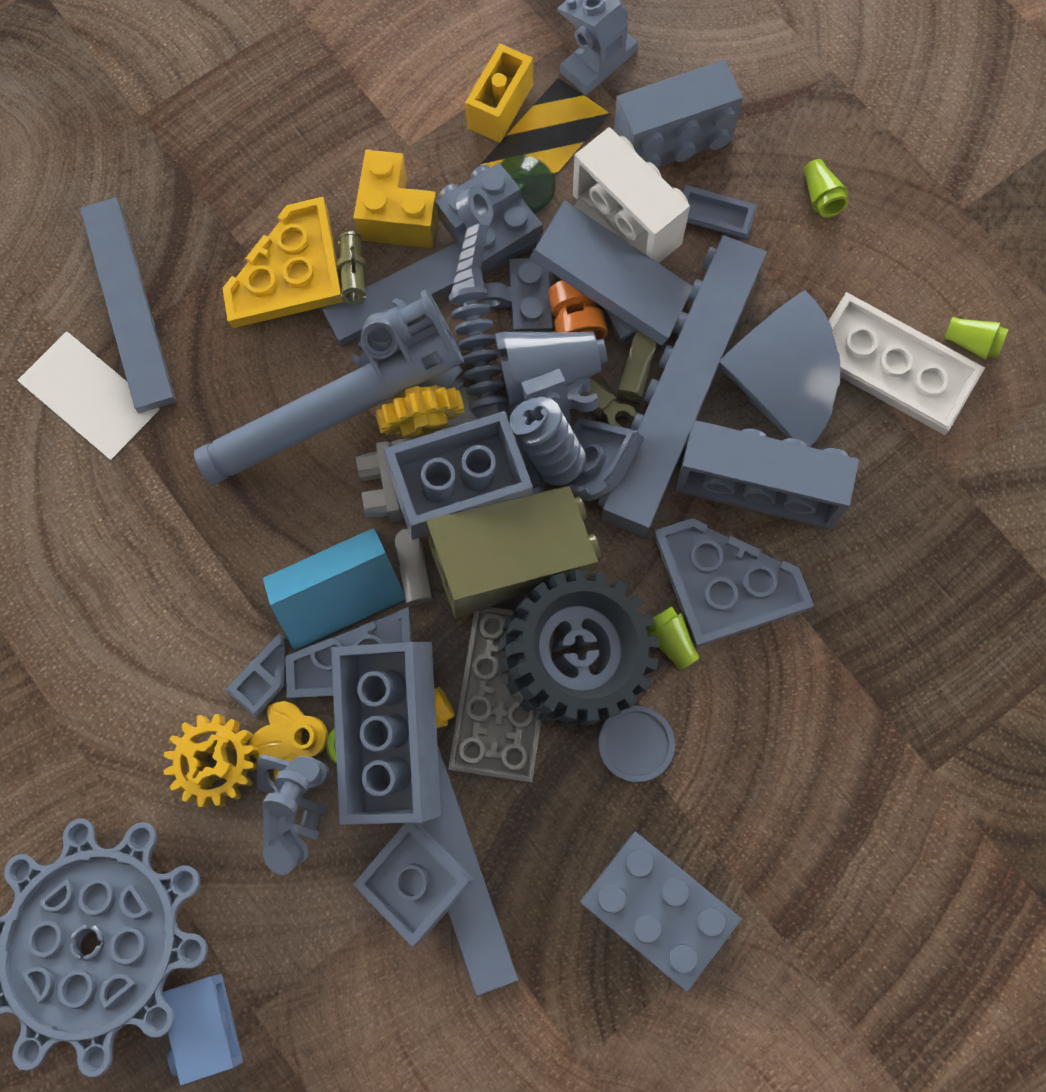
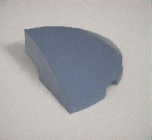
[719,290,841,447]

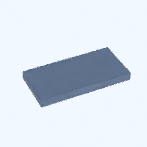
[530,200,693,346]

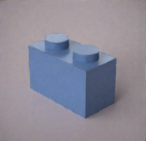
[163,974,243,1085]

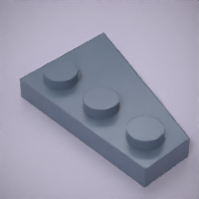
[285,607,412,698]

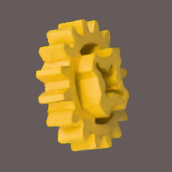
[376,385,465,438]
[163,714,259,808]

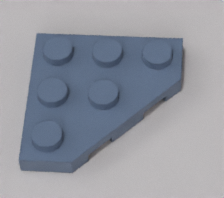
[653,518,814,648]

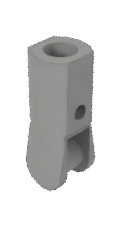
[395,529,434,606]

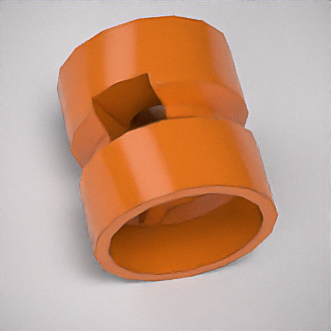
[548,280,608,340]

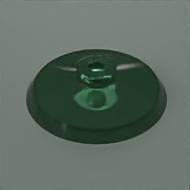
[500,155,555,213]

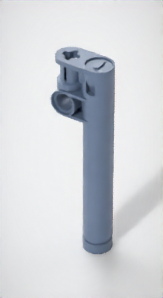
[194,289,464,485]

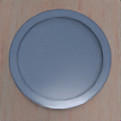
[599,705,675,782]

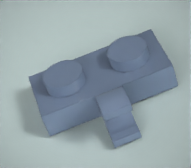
[484,258,552,332]
[521,369,599,427]

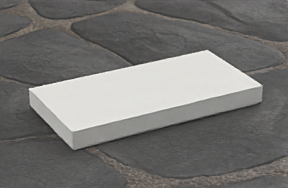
[829,292,985,435]

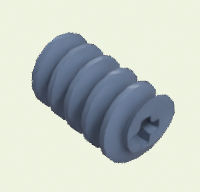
[509,397,586,486]

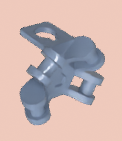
[257,754,329,875]

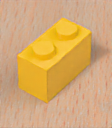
[465,43,534,143]

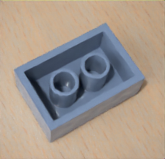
[614,60,743,168]
[384,411,533,540]
[579,831,742,992]

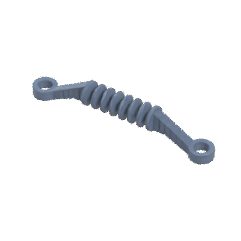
[449,187,544,495]

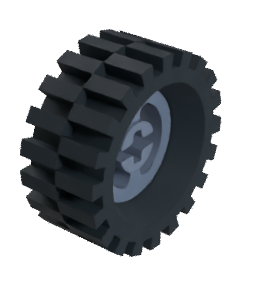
[498,570,659,728]

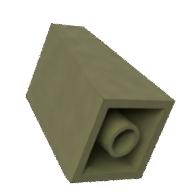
[426,486,601,619]

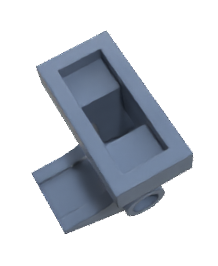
[557,0,638,95]

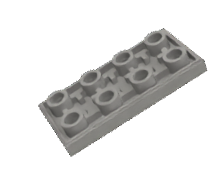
[448,607,555,783]

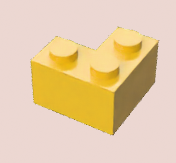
[353,150,439,249]

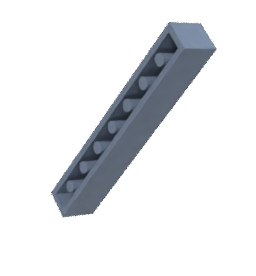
[598,235,767,539]

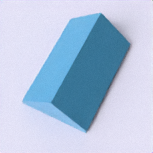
[263,528,406,652]

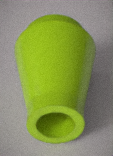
[803,159,849,218]
[945,317,1009,360]
[647,606,700,671]

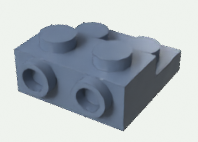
[435,163,543,271]

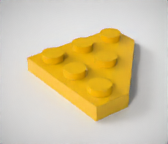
[223,197,343,329]

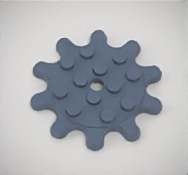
[0,818,208,1077]

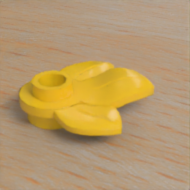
[249,701,328,783]

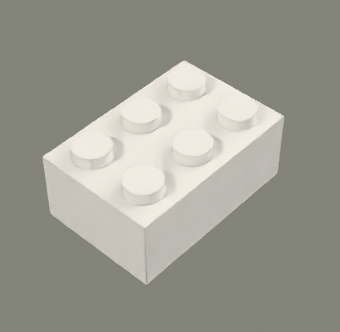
[573,127,690,263]

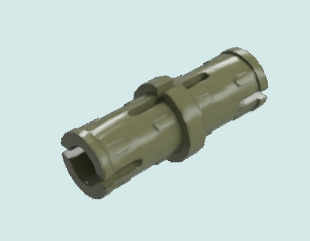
[336,231,368,305]

